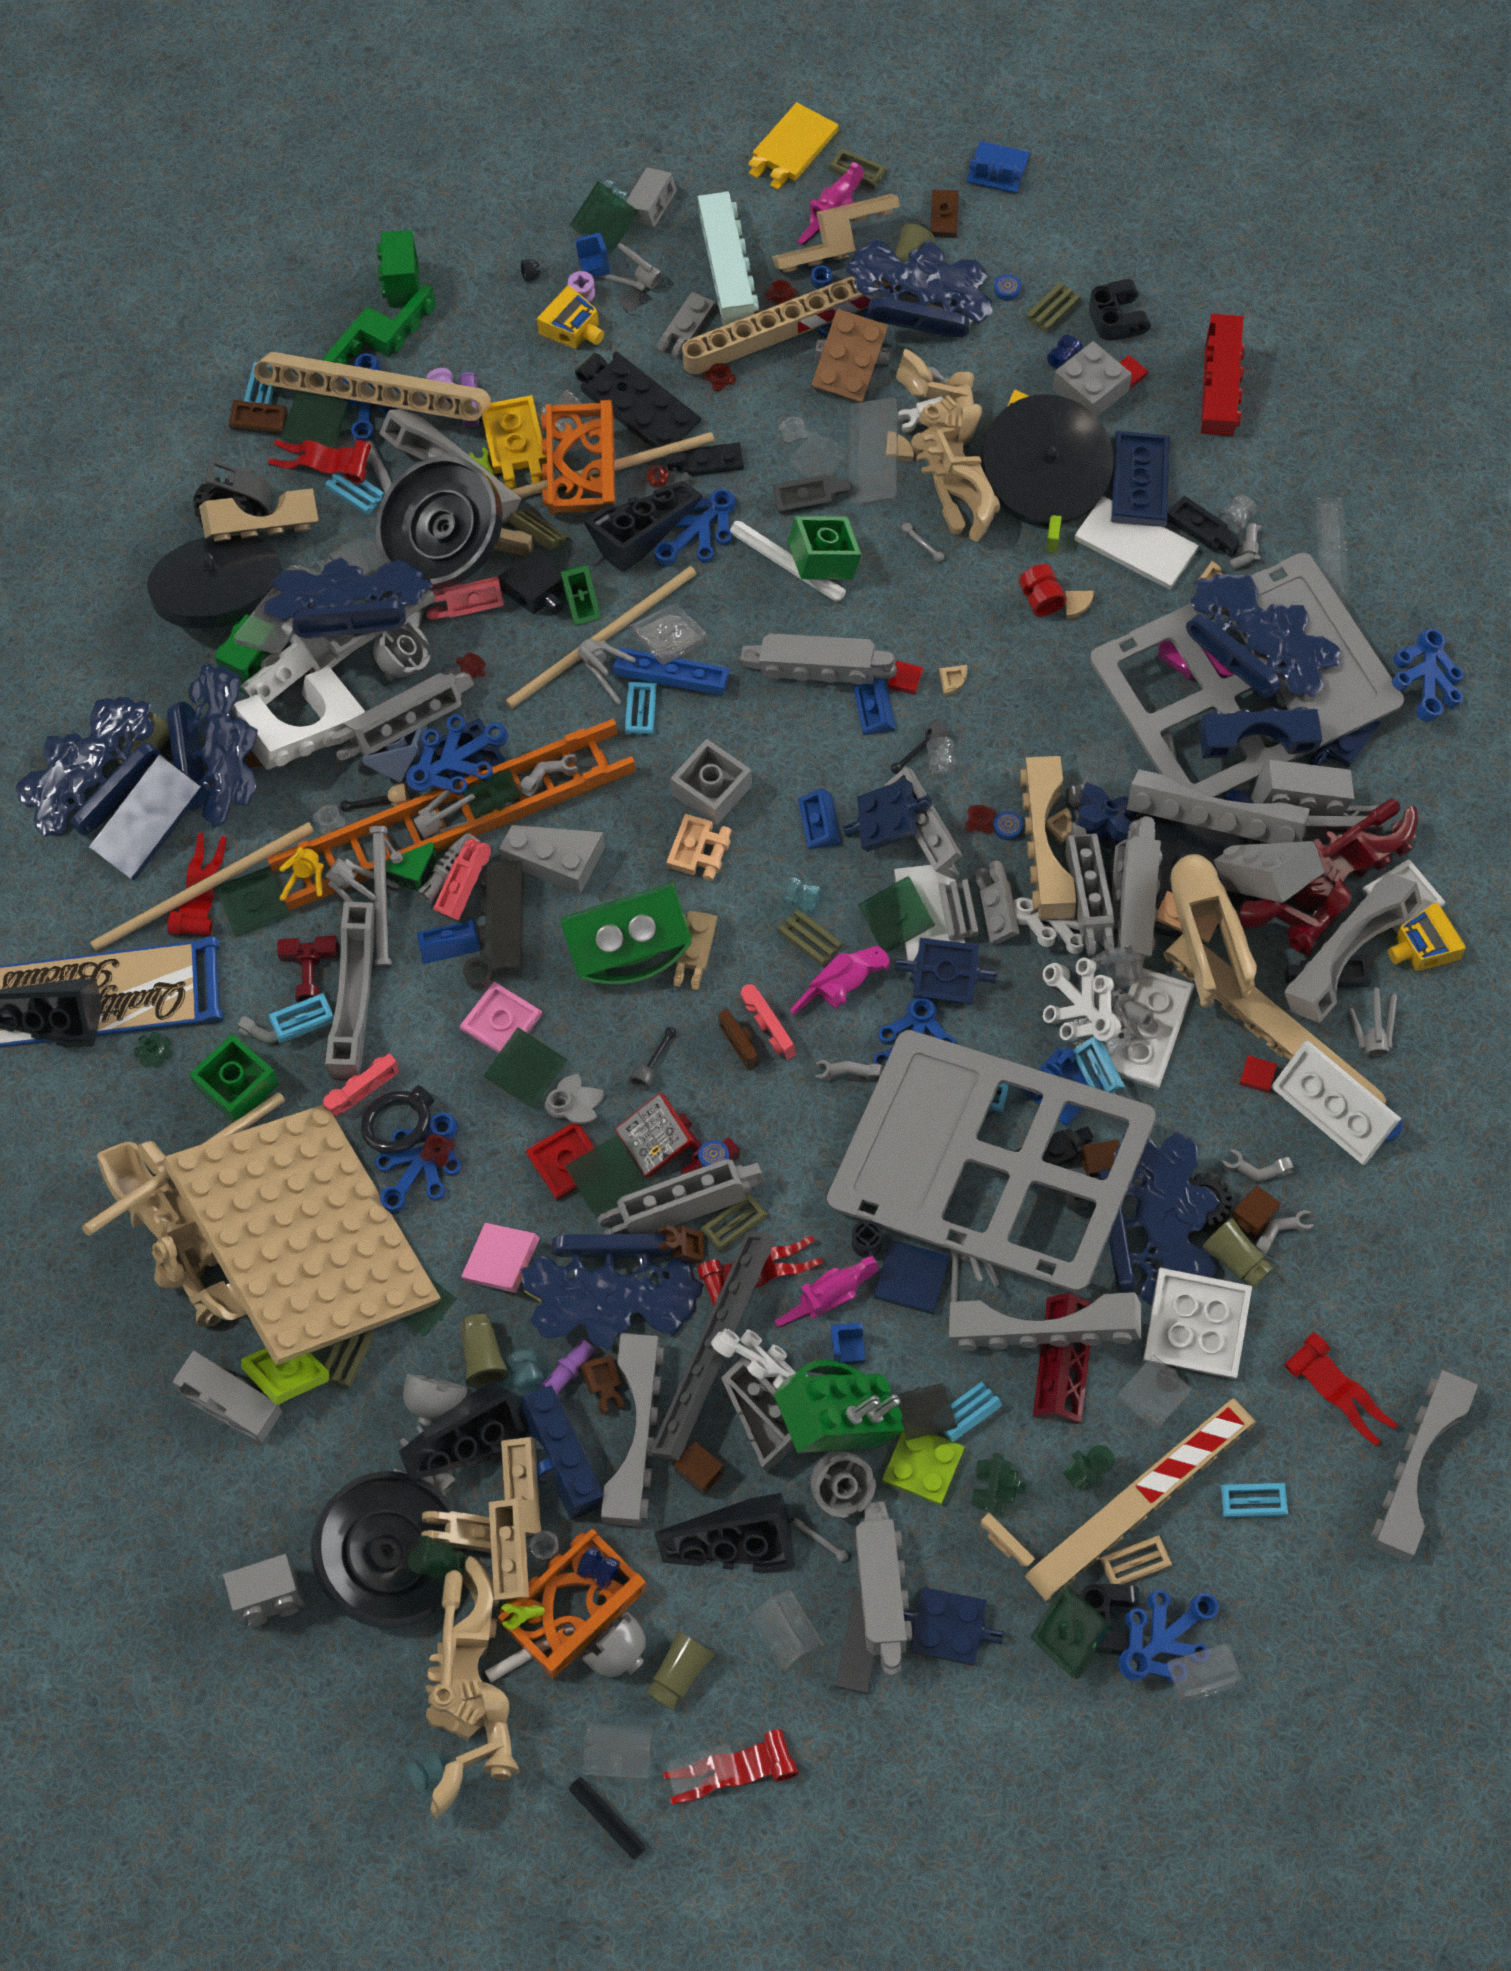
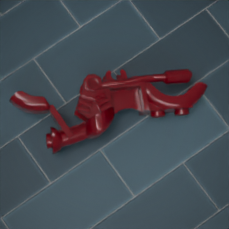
[1238,798,1418,955]

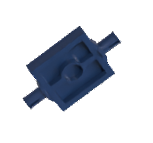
[1309,720,1381,767]
[843,779,932,852]
[895,938,997,1005]
[903,1587,1004,1666]

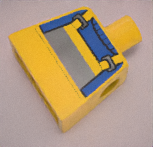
[537,285,604,349]
[1388,902,1466,971]

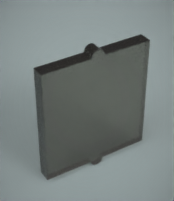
[897,1383,957,1440]

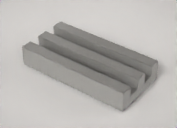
[938,879,978,940]

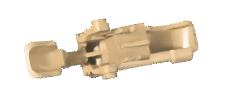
[896,349,1000,542]
[97,1141,247,1327]
[425,1556,520,1819]

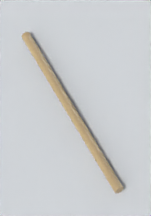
[512,432,715,498]
[505,566,697,709]
[90,822,315,952]
[82,1092,285,1236]

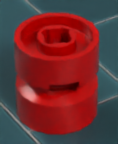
[1018,564,1067,617]

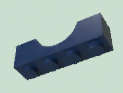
[1198,707,1322,759]
[519,1385,604,1521]

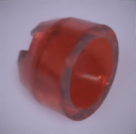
[647,465,669,488]

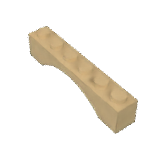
[1020,756,1076,920]

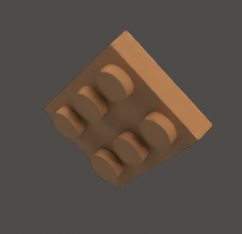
[811,309,888,404]

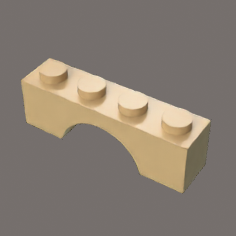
[199,488,319,542]

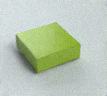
[1046,515,1062,553]

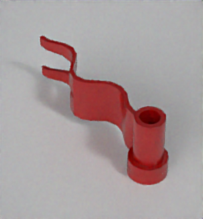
[268,440,371,484]
[167,832,227,937]
[697,1235,824,1307]
[1283,1332,1398,1447]
[663,1729,799,1805]

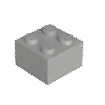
[1053,341,1132,417]
[670,739,752,826]
[223,1554,305,1627]

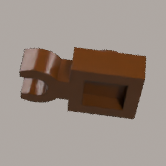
[658,1225,704,1264]
[580,1355,624,1415]

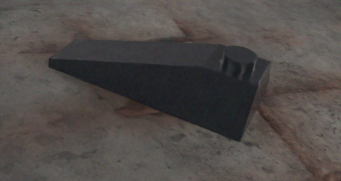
[584,481,702,572]
[0,979,102,1048]
[399,1381,527,1480]
[654,1493,795,1573]

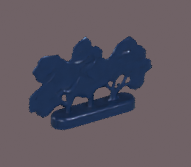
[846,238,992,337]
[264,557,433,638]
[1186,573,1341,698]
[167,664,258,828]
[16,697,161,837]
[1098,1132,1220,1305]
[522,1234,704,1351]

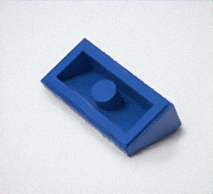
[853,678,896,735]
[798,788,842,849]
[417,920,481,964]

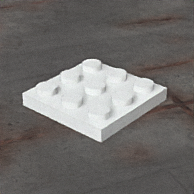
[1143,1268,1252,1379]

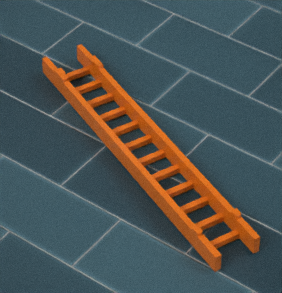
[267,718,636,911]

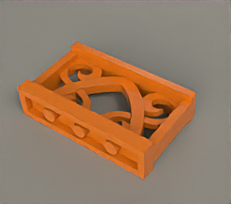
[541,400,616,515]
[498,1528,647,1680]

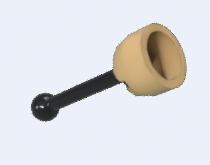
[340,783,409,812]

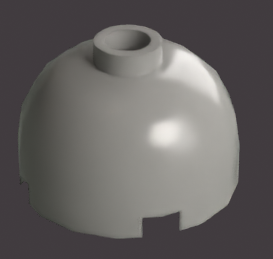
[373,622,430,678]
[403,1374,468,1426]
[810,1451,876,1518]
[582,1612,646,1677]

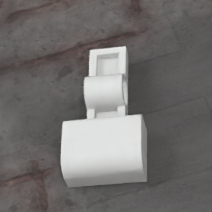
[240,606,349,705]

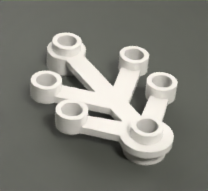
[1013,898,1104,954]
[1043,958,1121,1042]
[711,1329,808,1389]

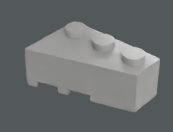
[1249,759,1354,816]
[499,825,605,894]
[1214,841,1325,903]
[173,1350,282,1444]
[721,1356,795,1473]

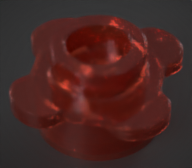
[765,279,797,305]
[704,363,736,392]
[456,652,486,678]
[965,805,996,834]
[420,1134,455,1167]

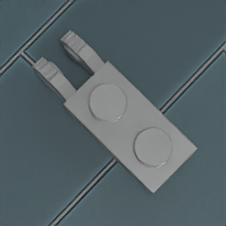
[657,292,715,358]
[975,860,1020,945]

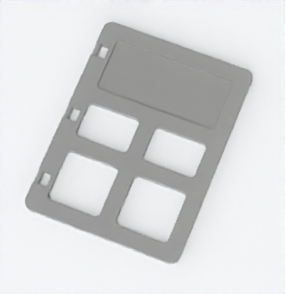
[1090,553,1404,798]
[827,1030,1156,1292]

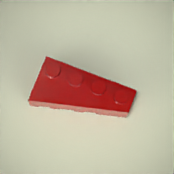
[1201,313,1245,436]

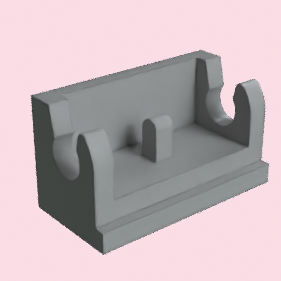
[623,168,677,228]

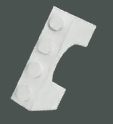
[230,667,365,770]

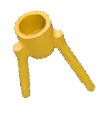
[279,847,324,901]

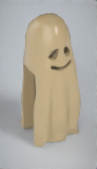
[1170,854,1257,1008]

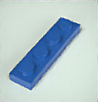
[613,647,730,696]

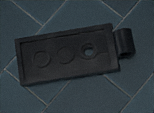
[575,351,701,448]

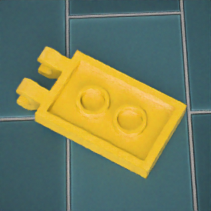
[748,102,839,190]
[482,395,547,490]

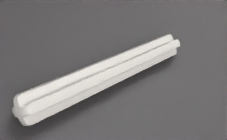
[730,521,846,602]

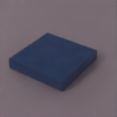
[874,1240,950,1315]

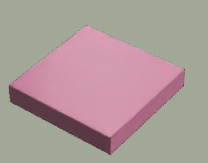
[459,982,542,1059]
[461,1223,540,1293]

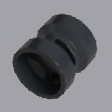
[852,1220,883,1258]

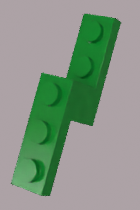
[322,283,436,365]

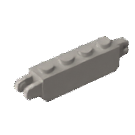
[740,633,897,685]
[330,672,474,760]
[1110,816,1162,980]
[1065,822,1114,955]
[597,1159,764,1234]
[855,1502,912,1678]

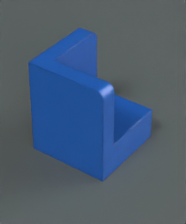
[575,233,610,278]
[831,1323,865,1365]

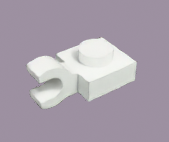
[898,396,943,433]

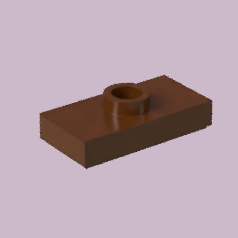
[931,190,959,238]
[229,400,288,435]
[718,1008,759,1070]

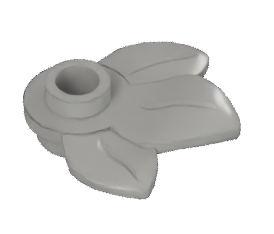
[545,1074,604,1124]

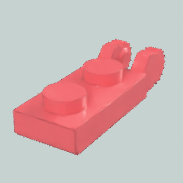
[426,577,504,620]
[433,838,492,921]
[740,984,796,1060]
[323,1053,399,1117]

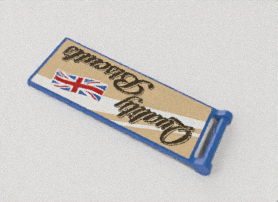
[0,937,223,1047]

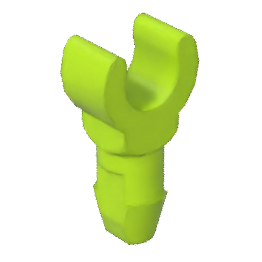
[469,447,494,476]
[501,1604,545,1629]

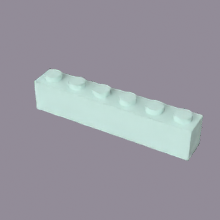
[698,191,759,326]

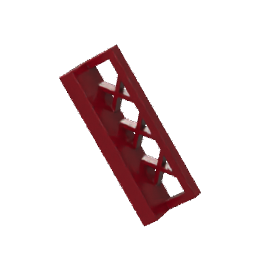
[1033,1293,1092,1424]

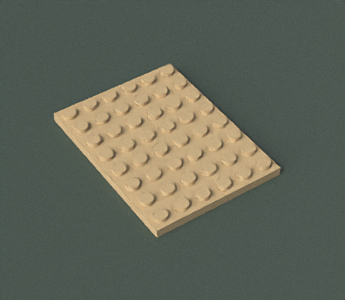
[163,1105,441,1365]

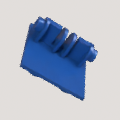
[966,141,1030,194]
[1020,1047,1103,1127]

